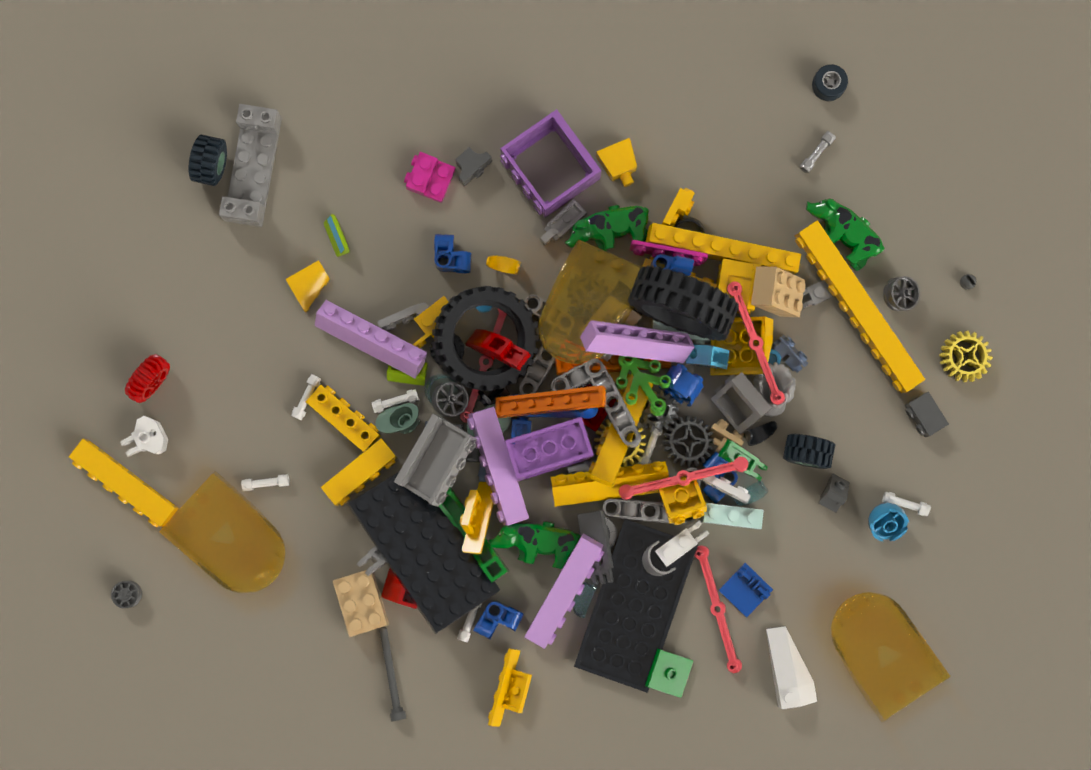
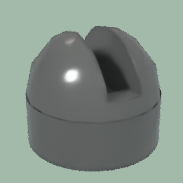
[960,274,977,290]

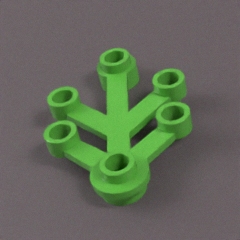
[615,356,671,416]

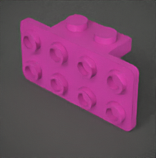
[630,240,708,266]

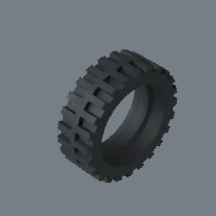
[627,266,739,341]
[432,286,540,391]

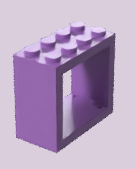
[500,109,602,218]
[505,417,593,482]

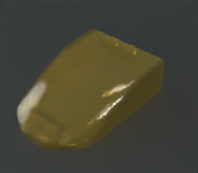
[538,239,641,364]
[159,471,285,593]
[831,592,951,722]

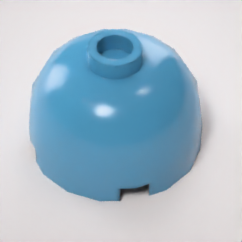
[868,502,909,542]

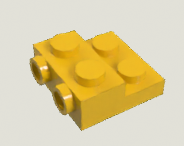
[662,188,695,227]
[658,476,707,525]

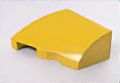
[285,260,330,313]

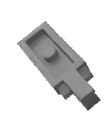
[540,199,587,246]

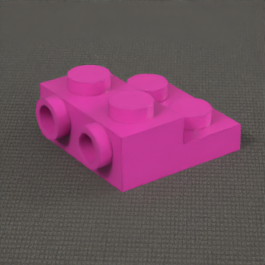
[404,152,456,203]

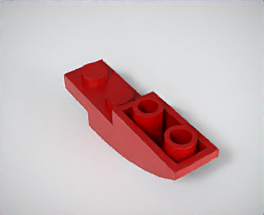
[465,329,531,370]

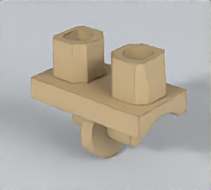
[708,419,744,453]

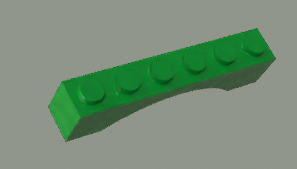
[439,487,509,583]

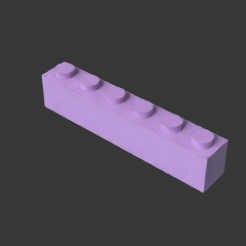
[315,300,427,378]
[580,320,695,363]
[467,407,529,526]
[525,533,604,649]

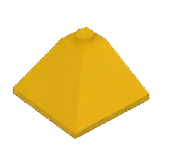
[710,316,773,376]

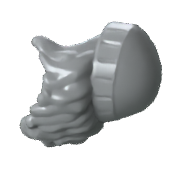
[753,362,796,417]

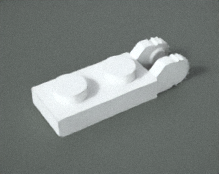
[701,475,751,504]
[655,520,709,567]

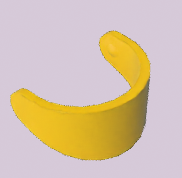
[486,255,521,274]

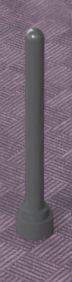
[379,627,407,722]

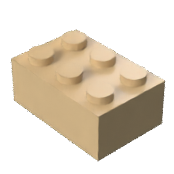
[751,267,805,317]
[333,570,389,637]

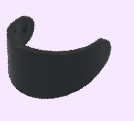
[674,217,705,233]
[743,421,777,446]

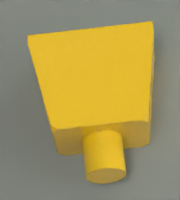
[596,138,637,187]

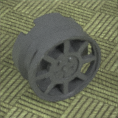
[111,581,142,609]

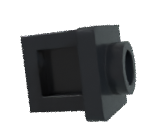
[477,388,510,407]

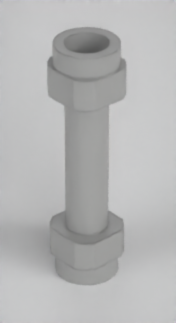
[799,131,836,173]

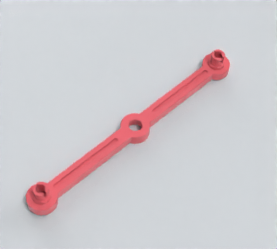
[727,281,785,405]
[460,309,507,423]
[619,457,748,500]
[695,545,742,673]

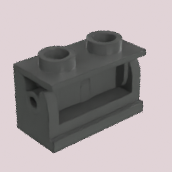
[905,392,949,437]

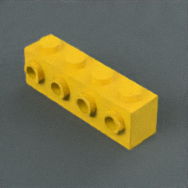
[306,385,380,452]

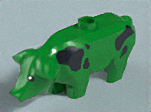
[806,198,885,271]
[564,205,649,253]
[488,521,581,569]

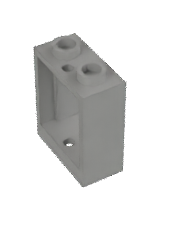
[711,373,772,434]

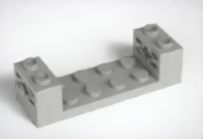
[219,104,282,227]

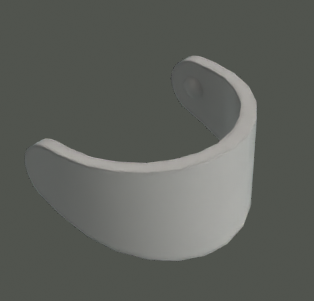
[642,540,676,576]

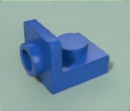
[511,417,532,444]

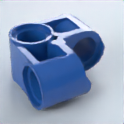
[434,234,471,274]
[651,254,694,276]
[702,452,738,504]
[473,600,524,639]

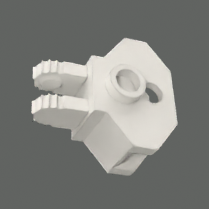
[120,416,168,457]

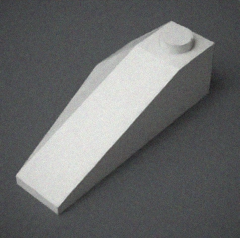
[766,626,817,709]

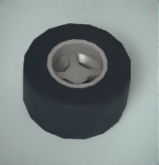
[812,64,848,101]

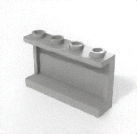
[394,414,477,507]

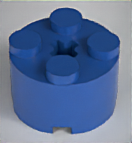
[659,363,704,407]

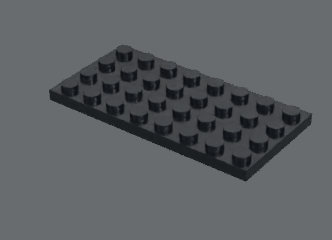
[348,471,500,635]
[574,519,698,693]

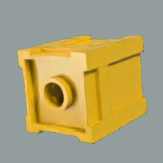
[716,259,761,316]

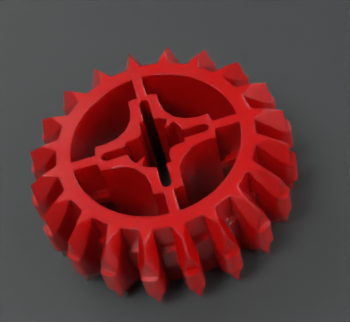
[125,354,170,403]

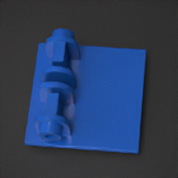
[719,563,773,618]

